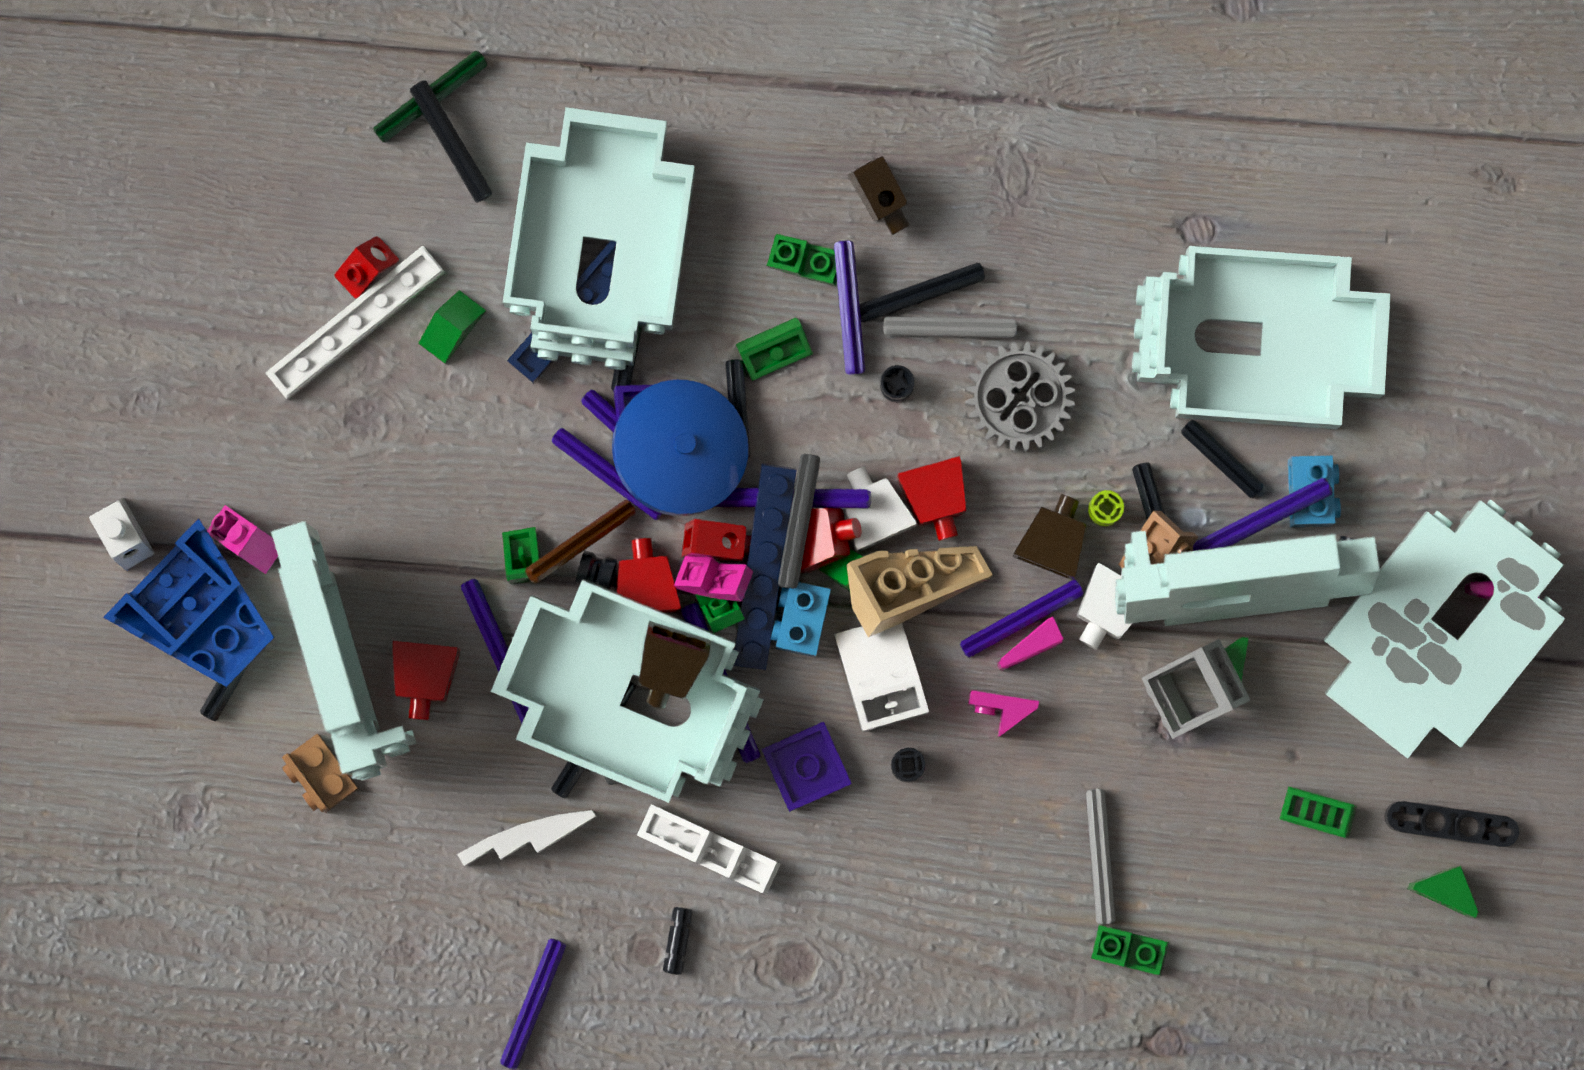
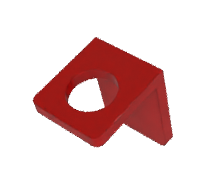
[334,236,399,299]

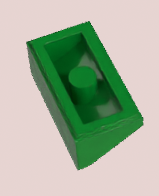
[736,318,813,381]

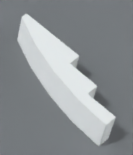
[637,804,780,895]
[457,810,597,866]

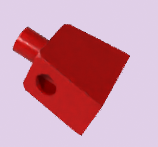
[897,456,966,541]
[790,508,862,574]
[681,519,751,563]
[617,538,681,613]
[392,641,461,721]

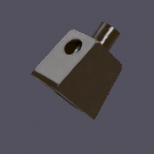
[847,156,909,235]
[1012,494,1086,580]
[638,621,711,709]

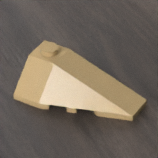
[847,546,993,637]

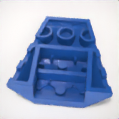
[103,518,275,687]

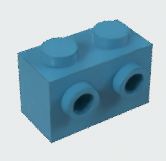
[1287,455,1341,528]
[771,582,831,658]

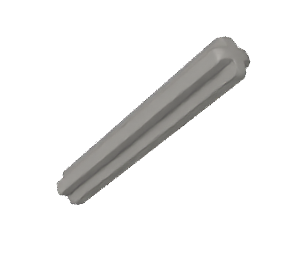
[883,317,1017,338]
[1086,789,1115,925]

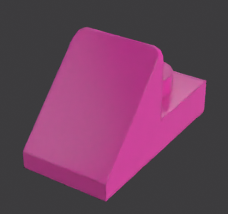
[968,690,1039,738]

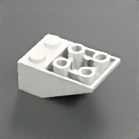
[834,623,929,732]

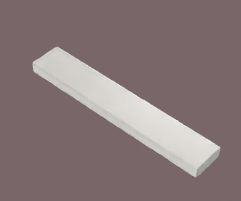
[266,246,445,400]

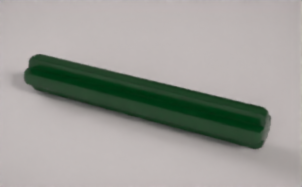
[373,50,487,143]

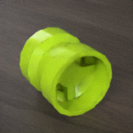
[1088,490,1124,527]

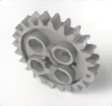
[965,342,1075,452]

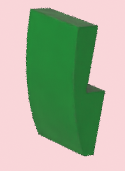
[767,234,837,287]
[695,594,744,633]
[1091,925,1169,976]

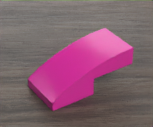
[674,556,753,601]

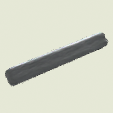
[778,453,821,589]

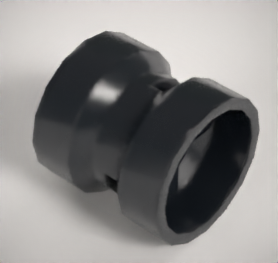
[880,365,914,403]
[575,550,617,590]
[891,747,926,783]

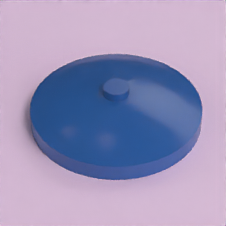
[612,379,748,516]

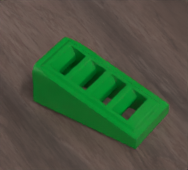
[1279,786,1357,839]

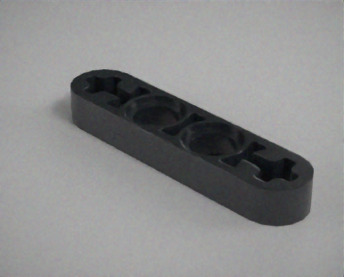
[1384,801,1519,847]

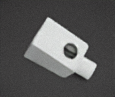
[844,466,916,553]
[89,498,155,571]
[1077,563,1132,650]

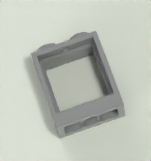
[1142,639,1250,739]

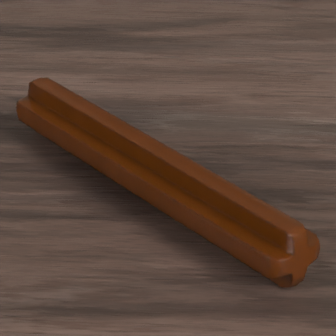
[525,500,636,584]

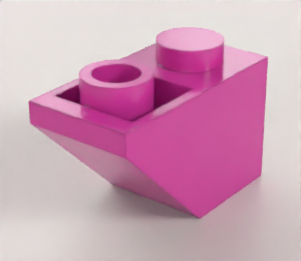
[207,505,278,574]

